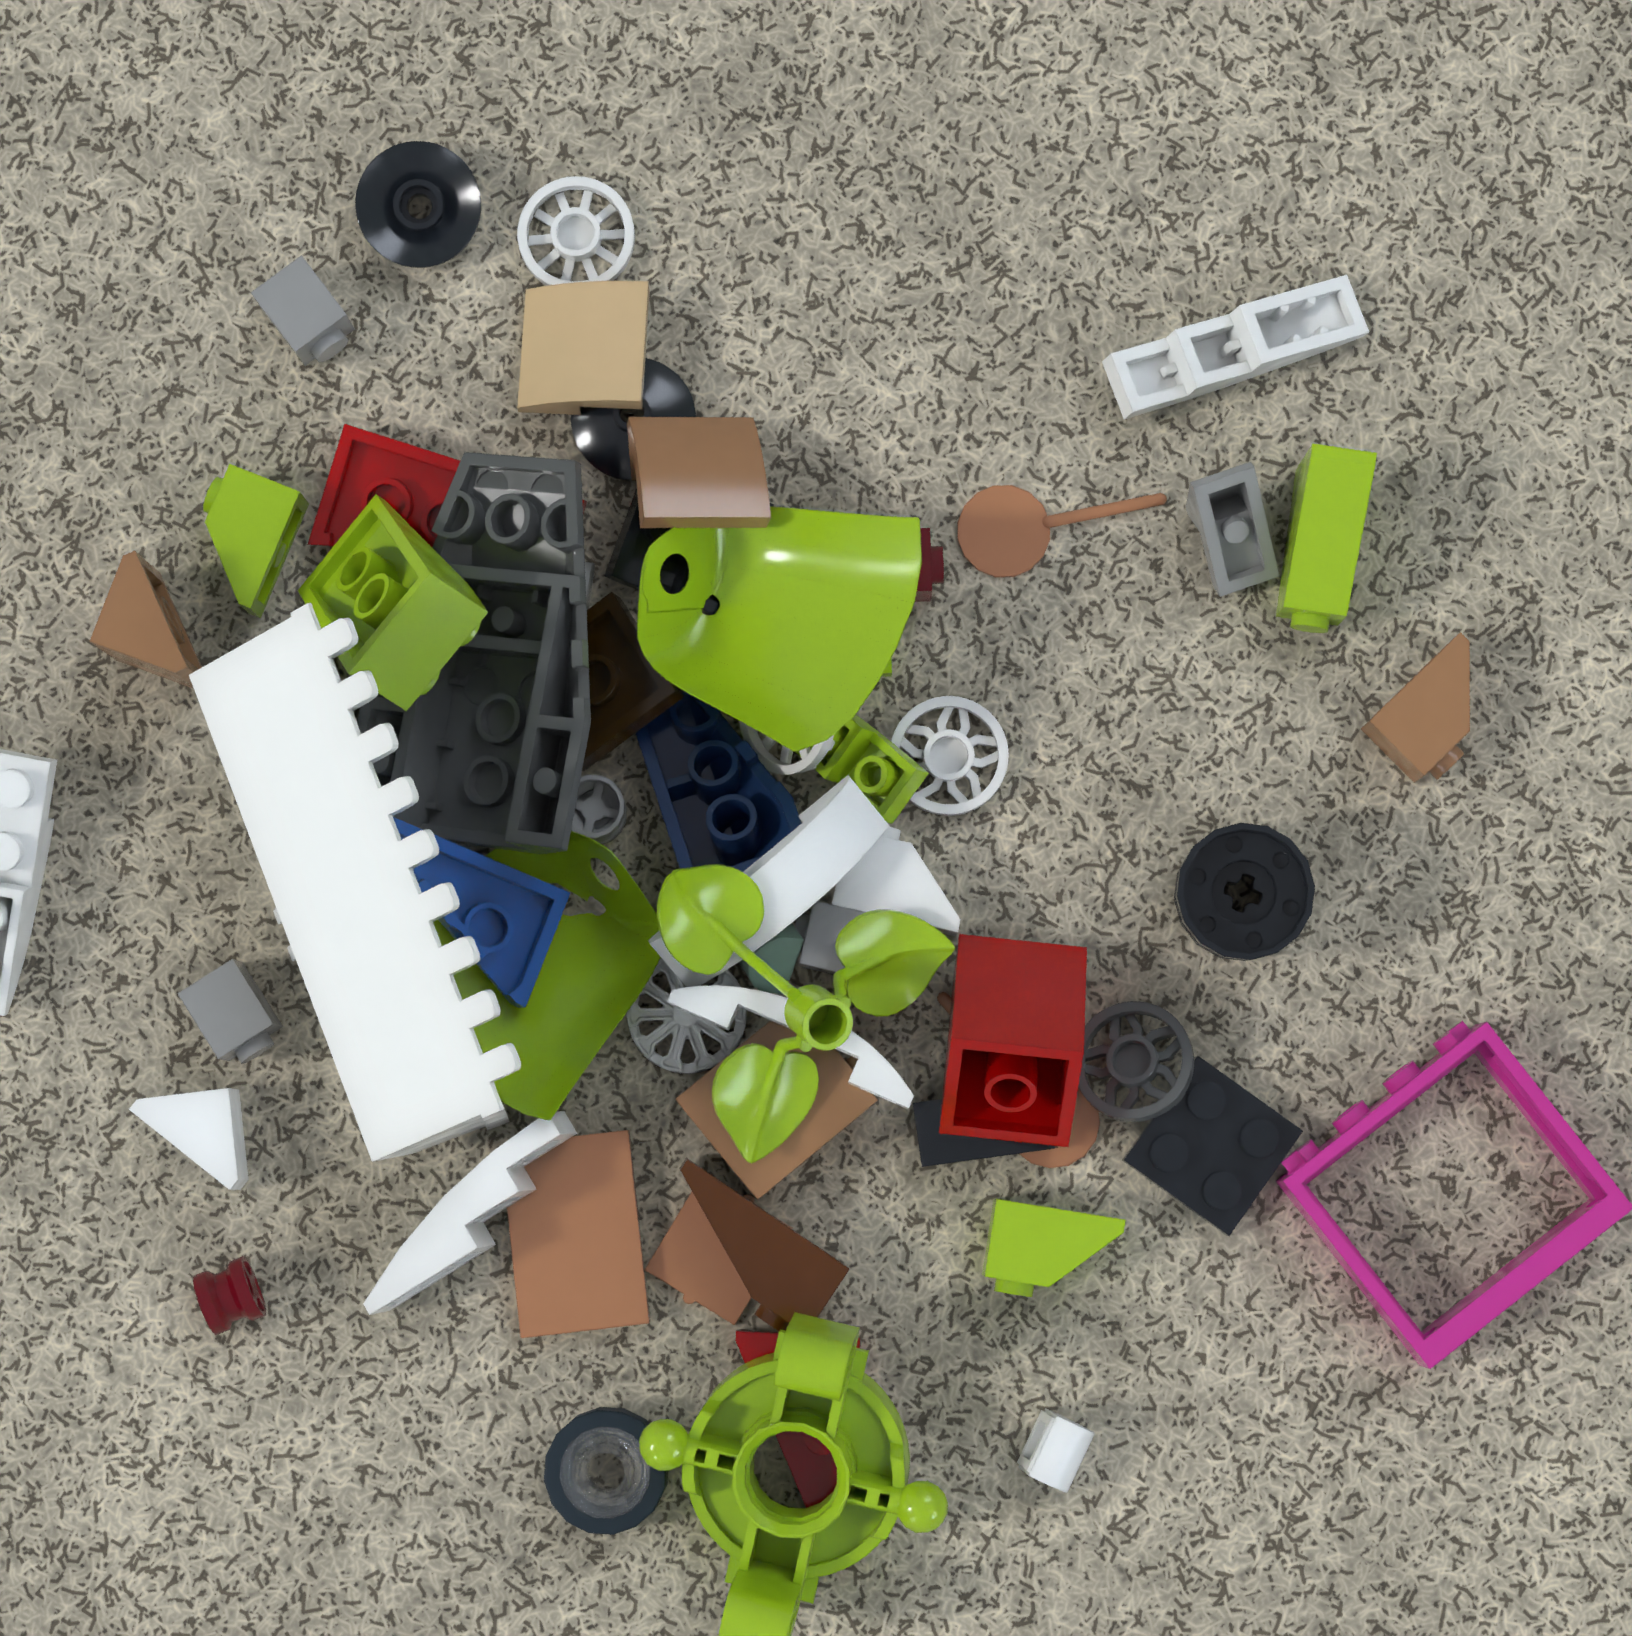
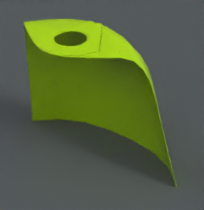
[637,506,922,752]
[433,831,661,1121]

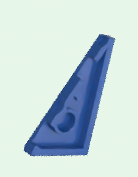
[393,817,570,1008]

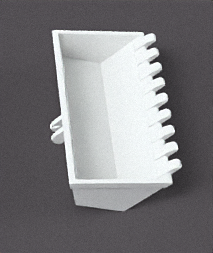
[189,603,521,1162]

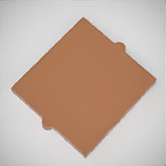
[644,1192,793,1325]

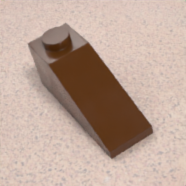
[679,1157,850,1331]

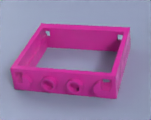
[1276,1021,1632,1369]

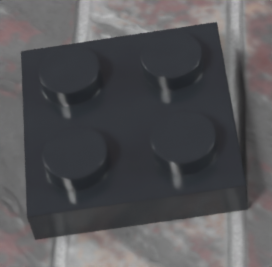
[1122,1056,1303,1236]

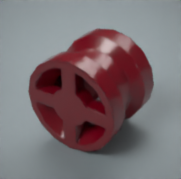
[193,1256,266,1335]

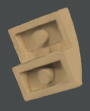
[517,281,650,415]

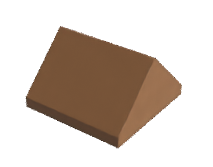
[90,551,202,689]

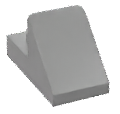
[1186,462,1279,597]

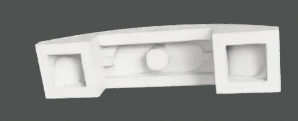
[648,775,889,987]
[667,985,914,1109]

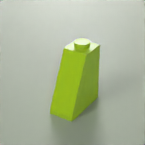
[1276,443,1377,633]

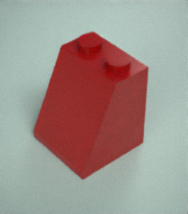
[939,934,1087,1147]

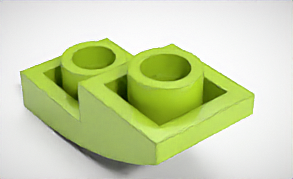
[796,715,929,824]

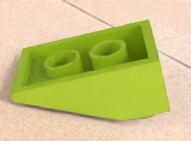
[297,494,488,711]

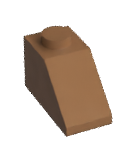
[1361,632,1470,783]

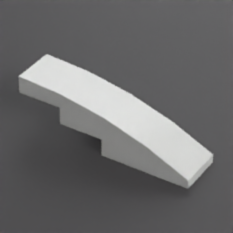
[1102,275,1369,420]
[363,1111,577,1315]

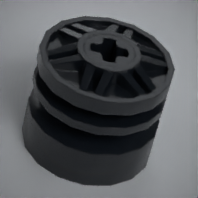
[1174,823,1315,961]

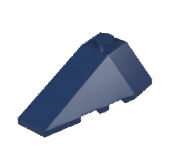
[636,688,802,872]

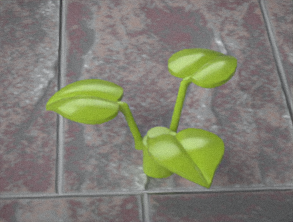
[657,864,955,1163]

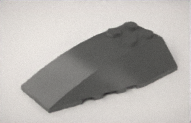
[357,452,591,854]

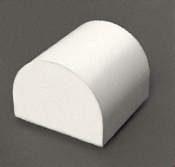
[1017,1408,1095,1493]

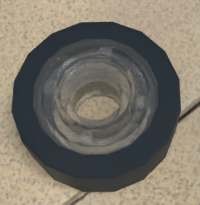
[544,1407,669,1535]

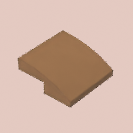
[627,417,771,528]

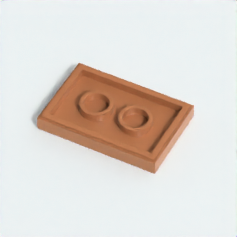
[507,1130,650,1338]

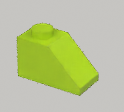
[203,464,309,618]
[982,1199,1126,1297]

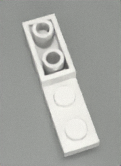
[0,749,57,1016]

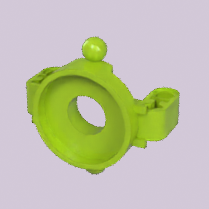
[639,1312,948,1636]

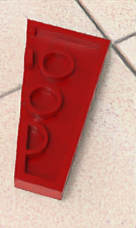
[307,424,587,547]

